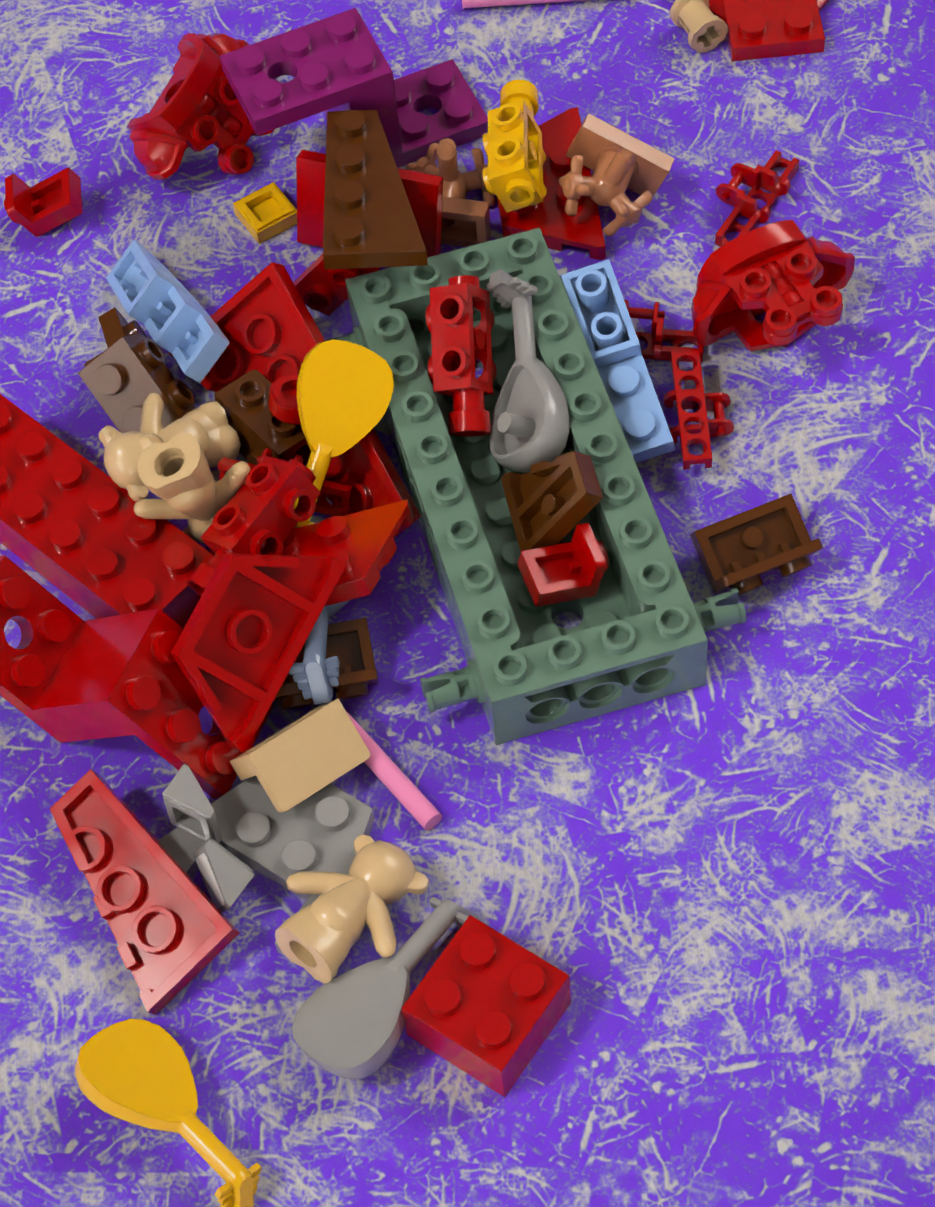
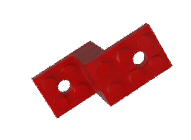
[0,555,274,798]

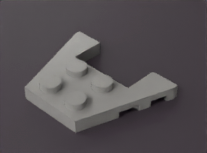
[158,776,375,969]

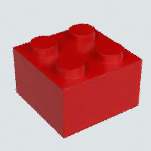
[401,915,571,1097]

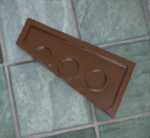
[323,110,428,269]

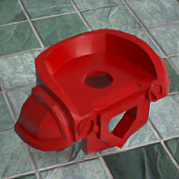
[127,33,275,180]
[691,220,855,352]

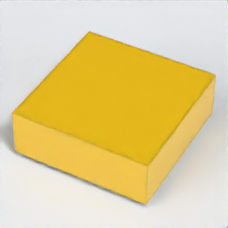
[233,182,297,244]

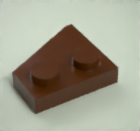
[500,451,603,552]

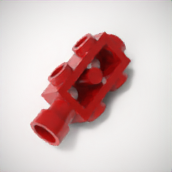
[426,275,497,437]
[187,456,321,596]

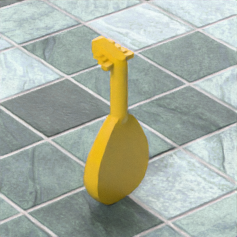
[293,339,394,529]
[75,1019,262,1207]

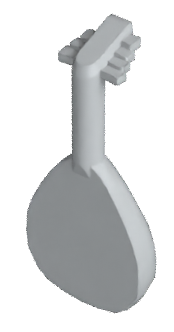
[486,269,569,473]
[292,896,480,1080]

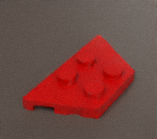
[496,107,606,260]
[210,499,414,607]
[170,553,348,753]

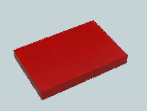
[296,149,443,258]

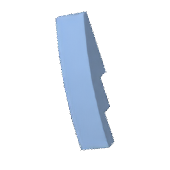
[106,239,230,383]

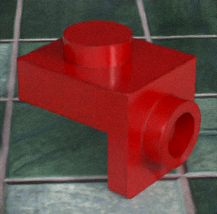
[4,167,82,237]
[517,523,608,607]

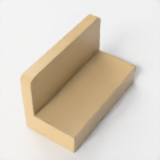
[229,699,370,813]

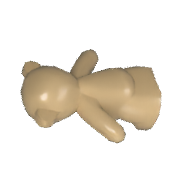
[98,393,241,501]
[133,432,250,544]
[275,834,429,984]

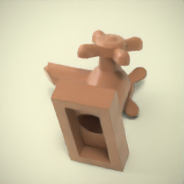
[559,113,675,236]
[406,138,495,247]

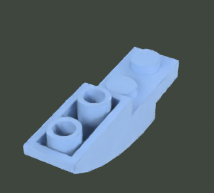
[561,259,675,463]

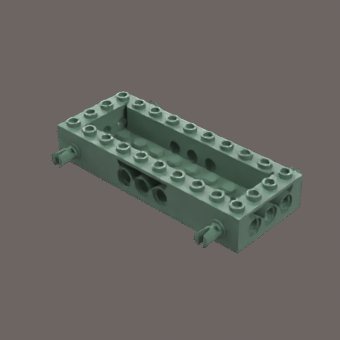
[325,228,747,745]

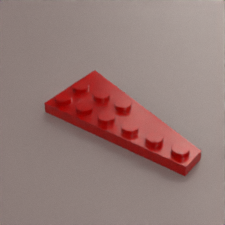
[168,262,422,538]

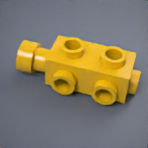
[482,79,547,213]

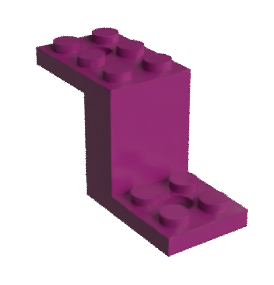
[220,8,488,168]

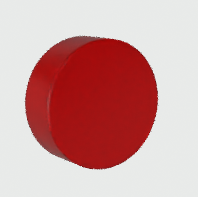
[268,375,301,424]

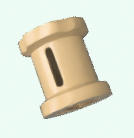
[670,0,728,53]

